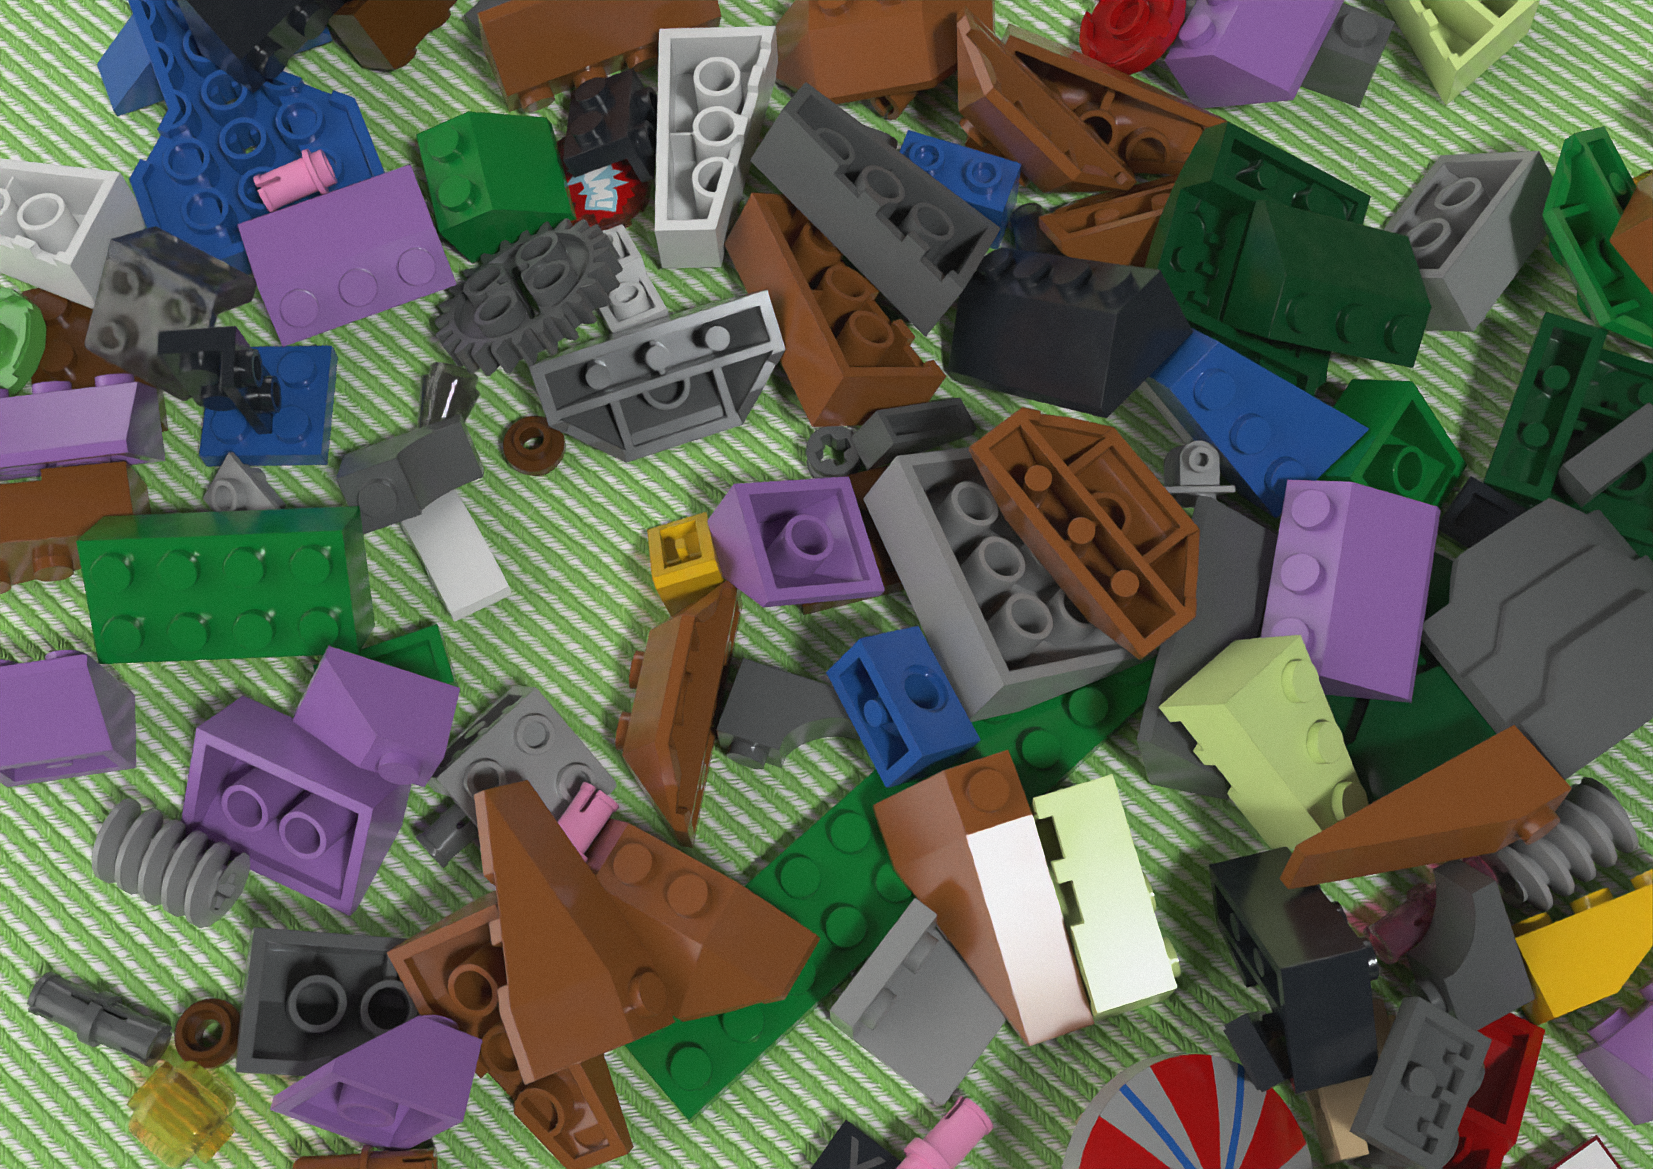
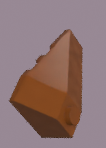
[965,23,1227,175]
[1279,725,1572,890]
[474,780,675,1084]
[387,890,634,1169]

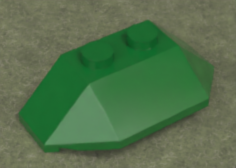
[1542,126,1653,350]

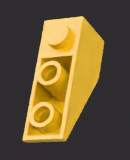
[1511,869,1653,1026]

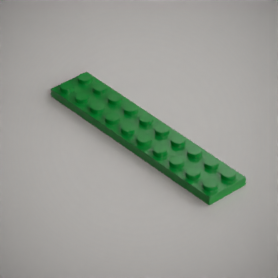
[624,648,1159,1123]

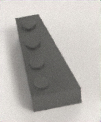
[750,82,1001,337]

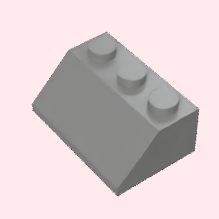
[1383,151,1553,332]

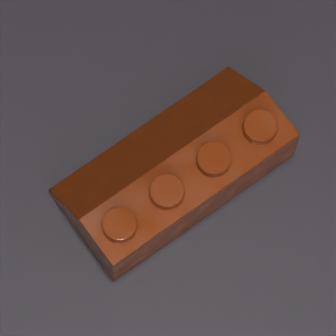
[477,0,721,113]

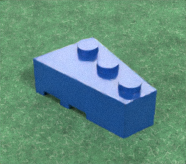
[1145,328,1369,518]

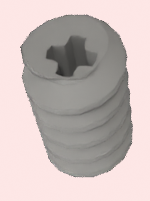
[1477,777,1639,912]
[92,797,251,928]

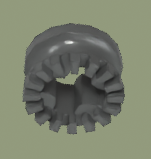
[806,426,861,479]

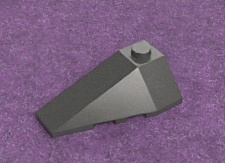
[235,927,420,1076]

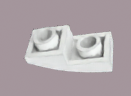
[597,224,669,334]
[400,489,512,622]

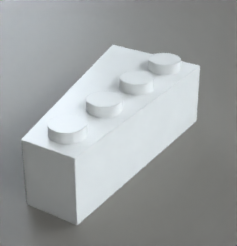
[655,26,778,268]
[0,158,146,312]

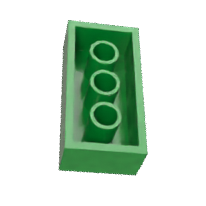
[76,506,375,664]

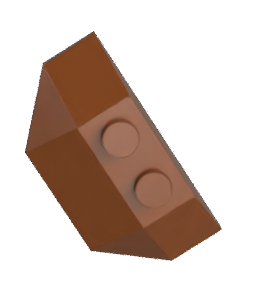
[775,0,995,104]
[957,6,1137,193]
[1039,173,1180,268]
[969,407,1200,660]
[615,580,743,848]
[584,818,820,1022]

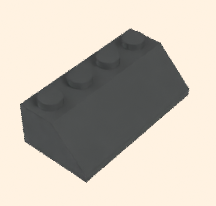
[1137,495,1278,800]

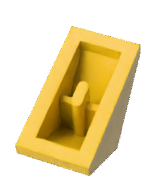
[647,511,726,616]

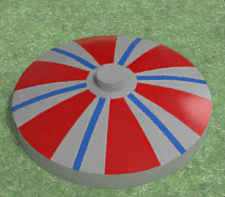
[1062,1053,1314,1169]

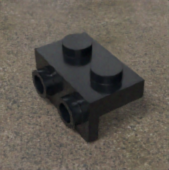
[563,68,658,183]

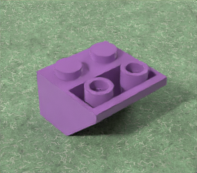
[0,650,137,787]

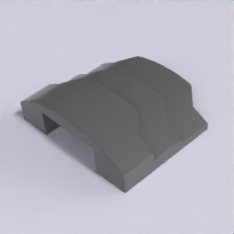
[1421,498,1653,780]

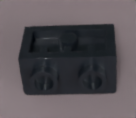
[157,326,282,435]

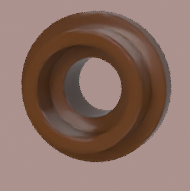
[503,416,566,476]
[174,998,241,1069]

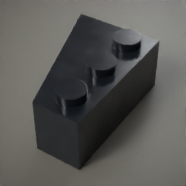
[1209,847,1379,1094]

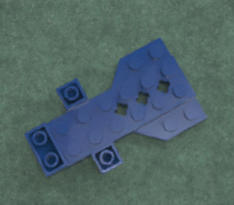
[97,0,385,290]

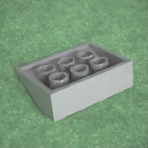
[863,447,1158,722]

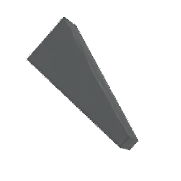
[851,398,977,471]
[1555,402,1653,508]

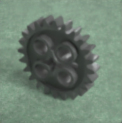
[435,218,623,376]

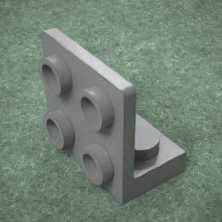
[427,685,616,828]
[830,898,1007,1106]

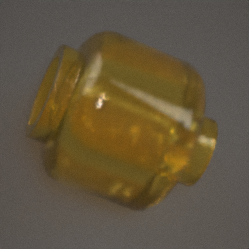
[126,1061,236,1168]

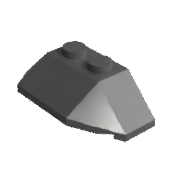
[528,289,786,463]

